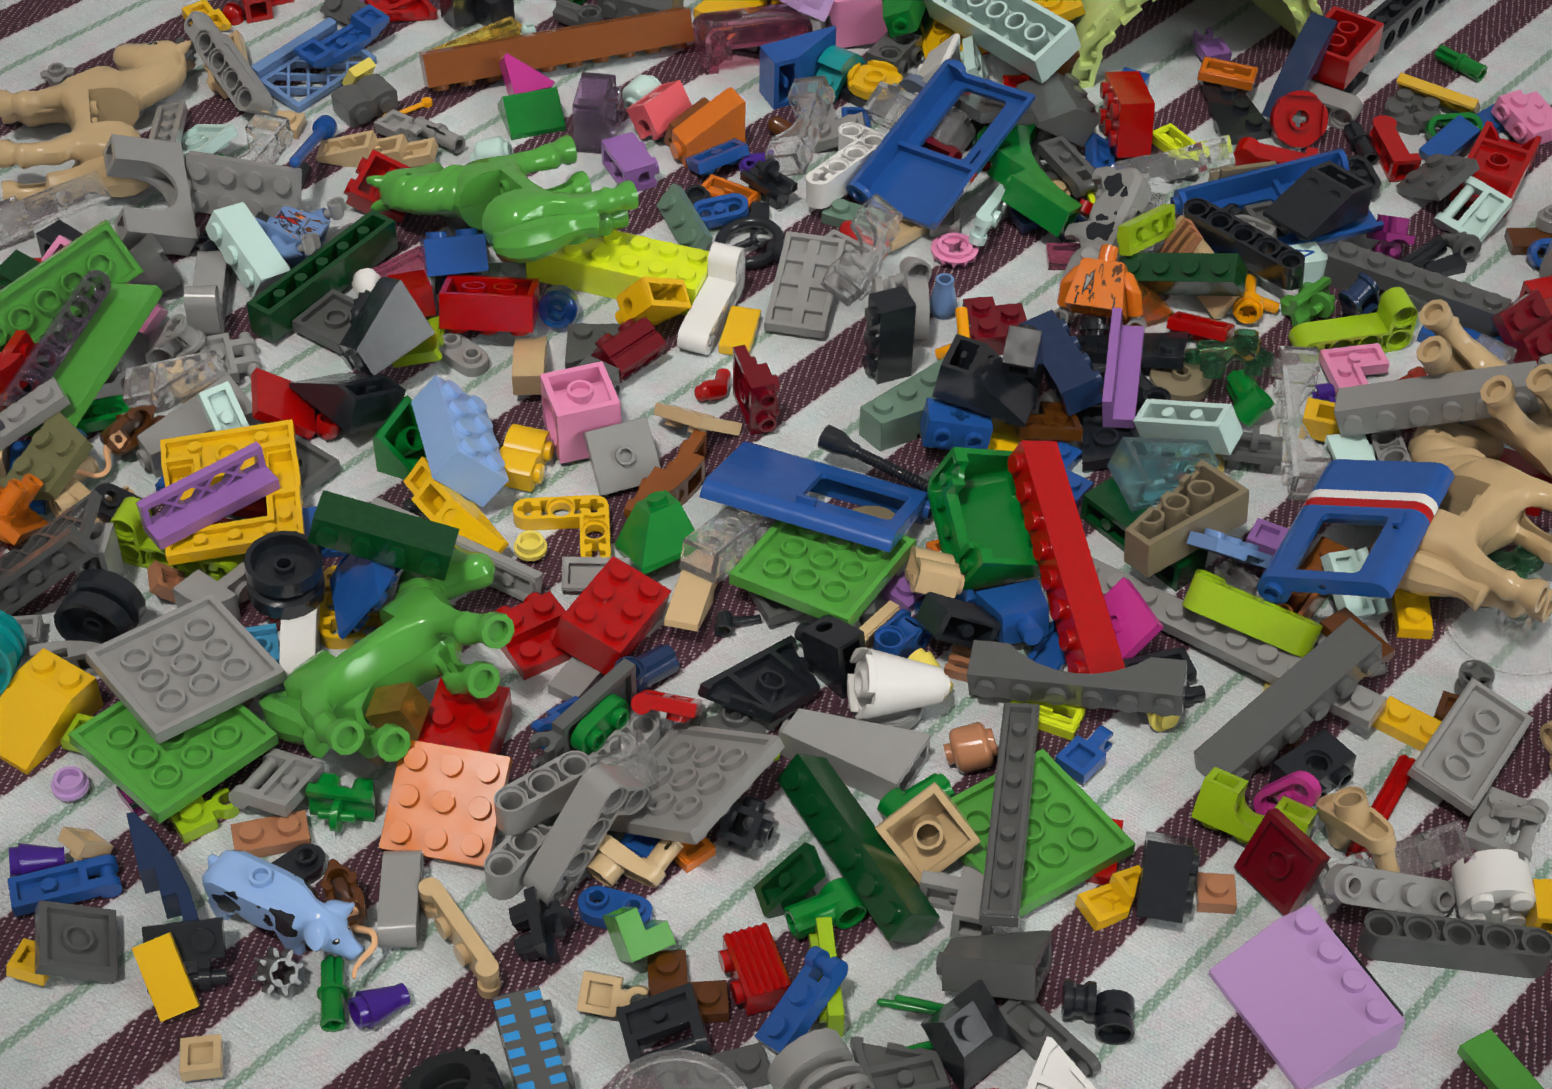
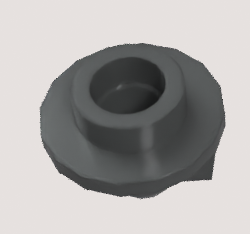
[1441,231,1481,261]

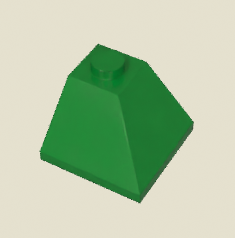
[614,490,703,574]

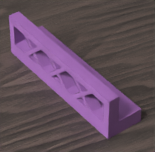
[1102,308,1144,428]
[136,441,280,550]

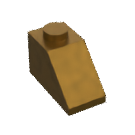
[365,682,430,741]

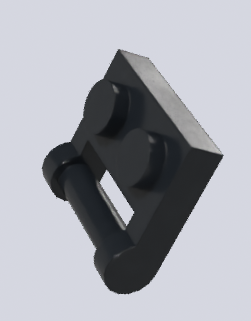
[616,982,712,1078]

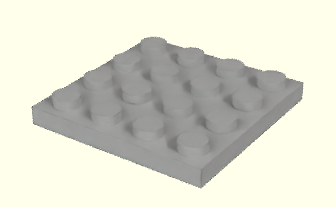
[85,592,286,744]
[609,723,785,845]

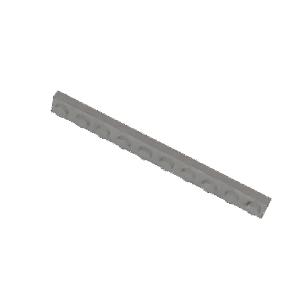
[1092,557,1387,730]

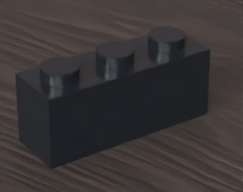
[862,285,916,384]

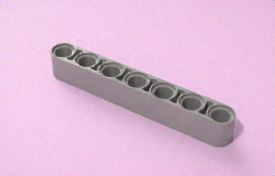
[484,711,660,900]

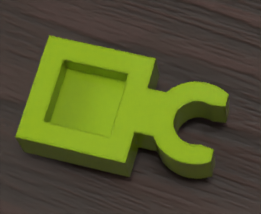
[169,788,240,845]

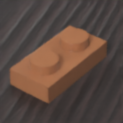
[230,810,311,858]

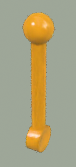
[382,97,433,116]

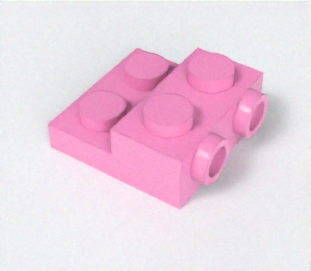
[1491,90,1552,145]

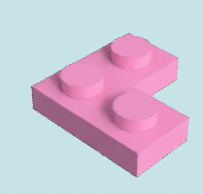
[1318,343,1390,396]

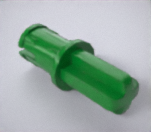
[1434,45,1488,82]
[317,954,349,1032]

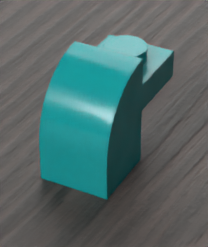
[809,45,866,103]

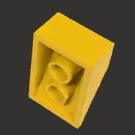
[0,648,104,775]

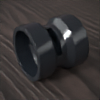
[1095,989,1135,1045]

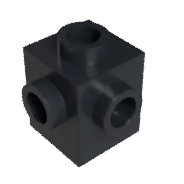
[717,795,775,852]

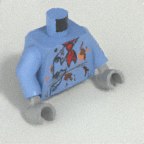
[255,197,346,267]

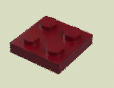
[1234,808,1331,915]

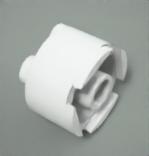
[1451,849,1536,926]

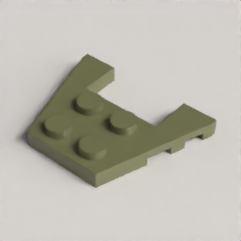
[0,412,94,500]

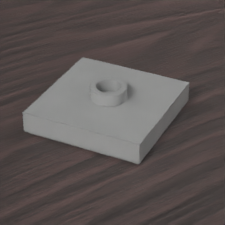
[583,417,661,496]

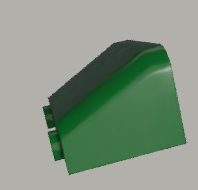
[927,447,1041,591]

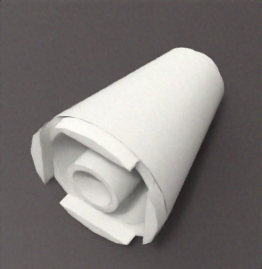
[847,647,950,719]

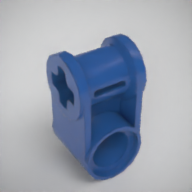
[873,609,932,658]

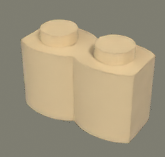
[905,546,965,599]

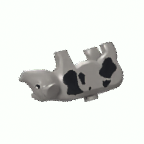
[1062,166,1152,278]

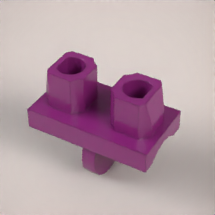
[1366,214,1415,259]

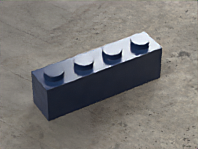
[1018,310,1104,416]

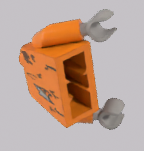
[1054,244,1147,331]

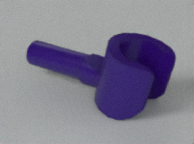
[1312,383,1336,403]

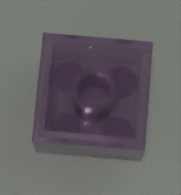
[572,72,622,154]

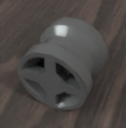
[1454,660,1495,695]

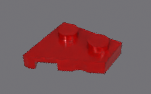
[364,0,438,22]

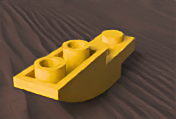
[403,456,509,554]

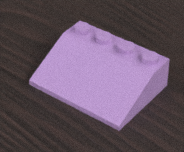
[1208,904,1406,1089]

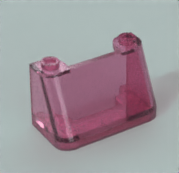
[692,3,813,75]

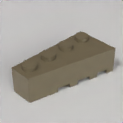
[1124,459,1250,578]

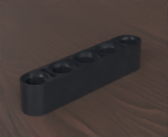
[1183,198,1305,290]

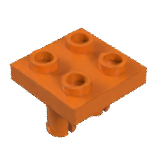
[0,473,49,545]

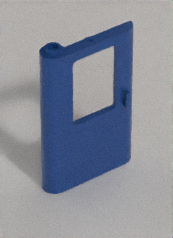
[1170,148,1384,253]
[699,441,932,552]

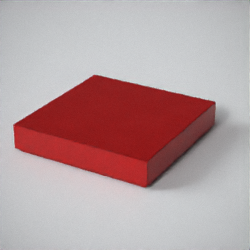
[251,367,316,439]

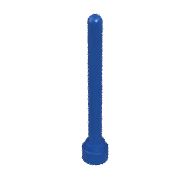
[289,115,337,168]

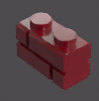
[591,317,667,381]

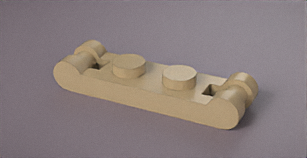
[418,877,501,999]

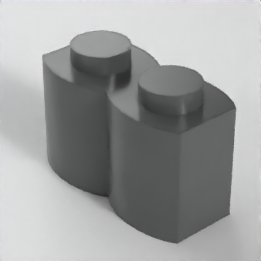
[331,74,399,128]

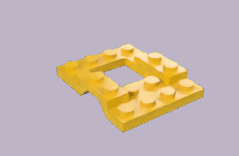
[160,419,305,566]

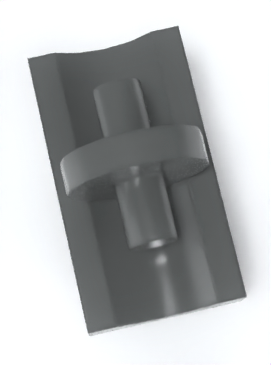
[1222,423,1283,474]

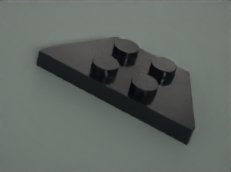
[698,635,820,724]

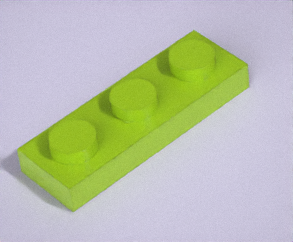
[1116,203,1176,256]
[809,917,845,1037]

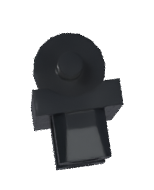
[740,158,798,210]
[508,886,574,965]

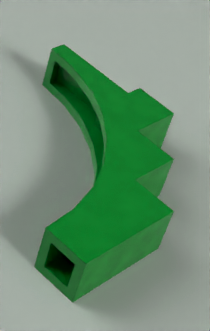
[977,124,1083,237]

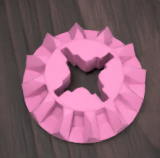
[931,233,979,268]

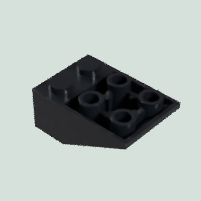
[1263,160,1374,241]
[932,334,1039,428]
[289,373,406,433]

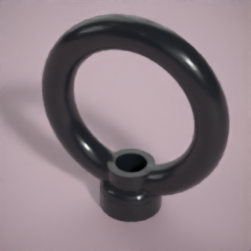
[715,216,785,269]

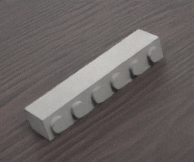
[1334,361,1541,437]

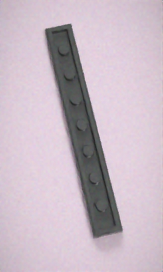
[979,702,1040,928]

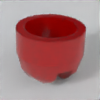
[222,2,244,26]
[315,413,341,440]

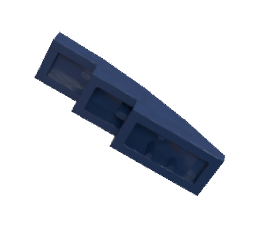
[1262,12,1338,118]
[126,812,199,921]

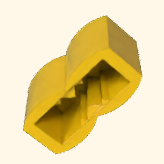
[499,424,555,492]

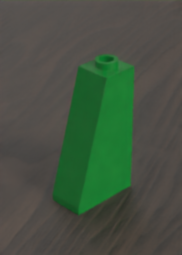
[882,0,926,38]

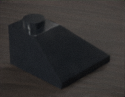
[921,980,1021,1089]

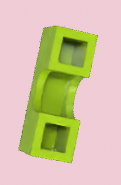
[1191,767,1318,845]

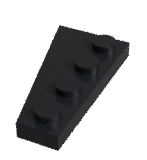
[1070,332,1189,369]
[1082,367,1146,472]

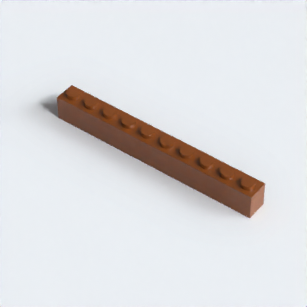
[419,7,695,92]

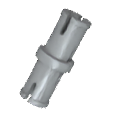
[413,116,465,153]

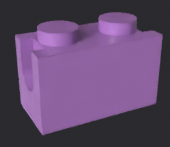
[601,132,659,192]

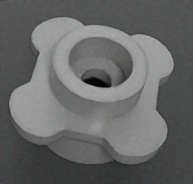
[40,62,75,86]

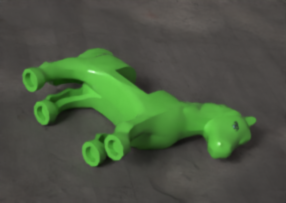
[366,135,639,263]
[259,545,515,762]

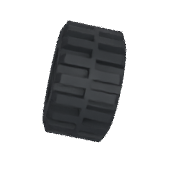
[400,1048,505,1089]

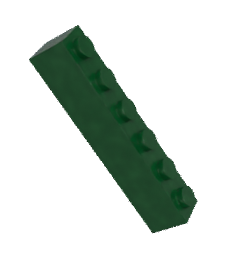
[246,209,398,343]
[776,753,940,944]

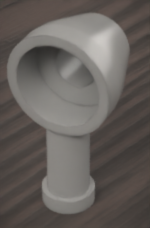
[883,256,932,290]

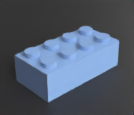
[411,375,509,507]

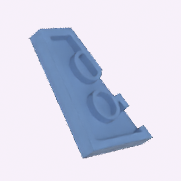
[1186,528,1298,569]

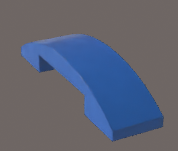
[293,4,390,67]

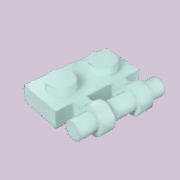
[1320,547,1389,619]

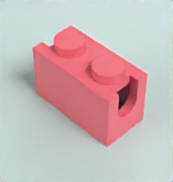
[626,80,692,140]

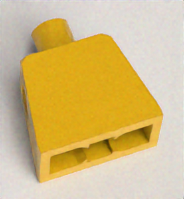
[615,276,692,326]

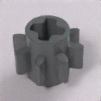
[252,947,304,996]

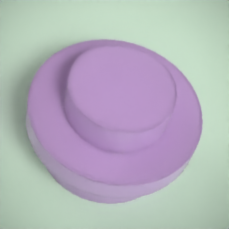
[51,766,89,801]

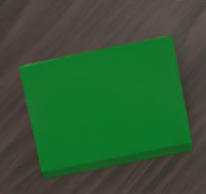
[497,87,566,140]
[372,395,427,480]

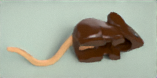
[75,404,156,479]
[320,859,378,979]

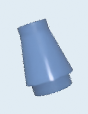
[929,273,958,320]

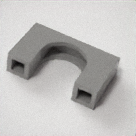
[103,134,200,256]

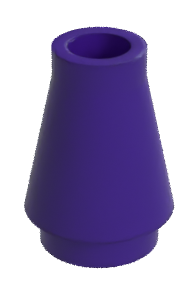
[9,843,65,877]
[348,983,410,1029]

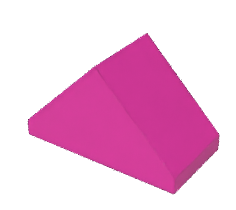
[499,53,555,95]

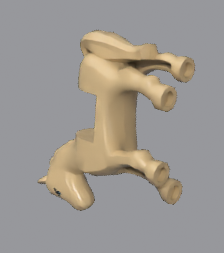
[0,40,196,209]
[1416,299,1552,479]
[1370,422,1552,623]

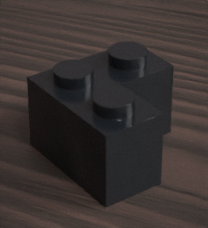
[439,0,515,32]
[1136,831,1200,923]

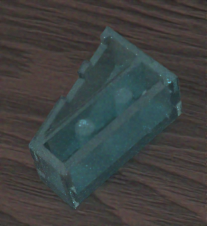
[1107,437,1220,512]

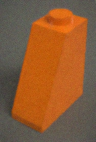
[670,87,746,168]

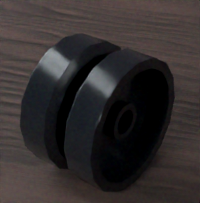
[244,531,326,620]
[53,569,146,644]

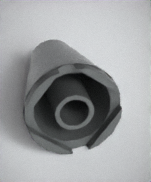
[129,233,183,293]

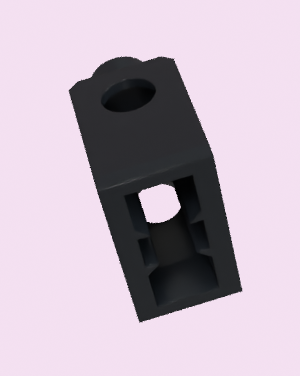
[794,615,865,699]

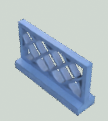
[251,17,377,113]

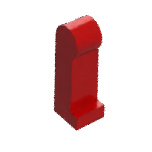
[1369,115,1422,182]
[1232,137,1319,166]

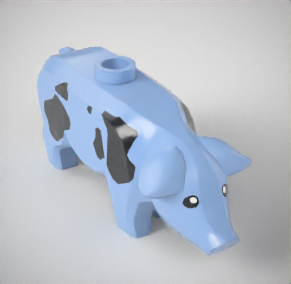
[202,850,364,961]

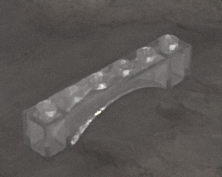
[1271,346,1331,500]

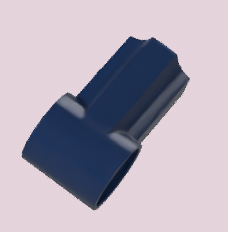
[614,644,680,694]

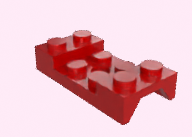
[1450,121,1542,217]

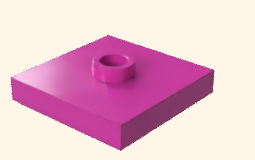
[1104,577,1164,659]

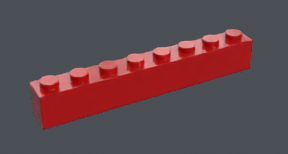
[1008,440,1125,674]

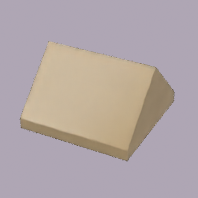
[875,782,981,885]

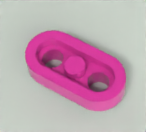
[1253,771,1322,815]

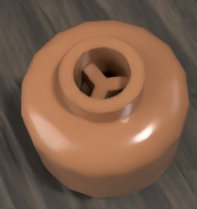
[943,722,998,774]

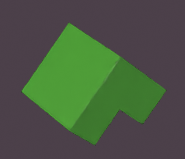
[602,906,676,963]

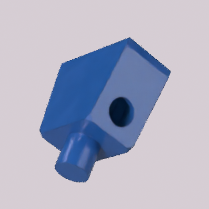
[975,579,1049,645]

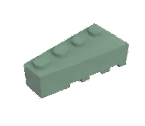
[859,358,944,452]

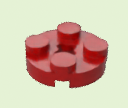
[1270,90,1328,147]

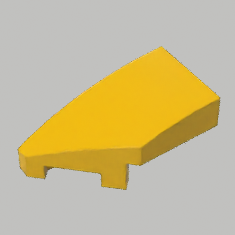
[182,0,231,31]
[1075,865,1141,931]

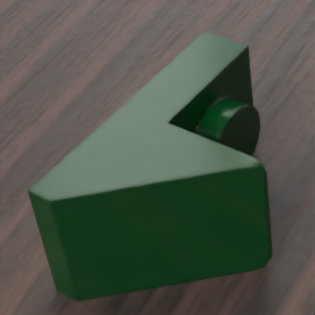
[753,842,826,919]

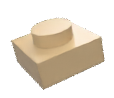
[57,826,114,860]
[179,1034,223,1081]

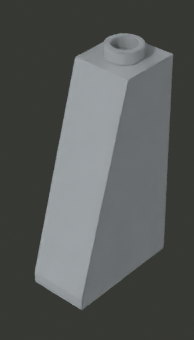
[136,374,260,478]
[778,708,931,801]

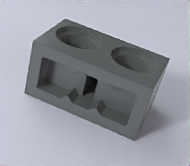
[866,32,923,77]

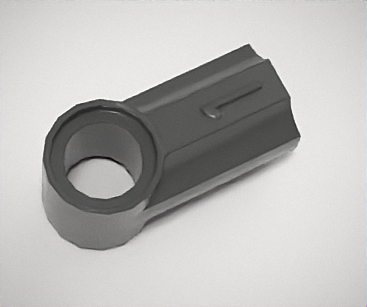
[553,0,602,26]

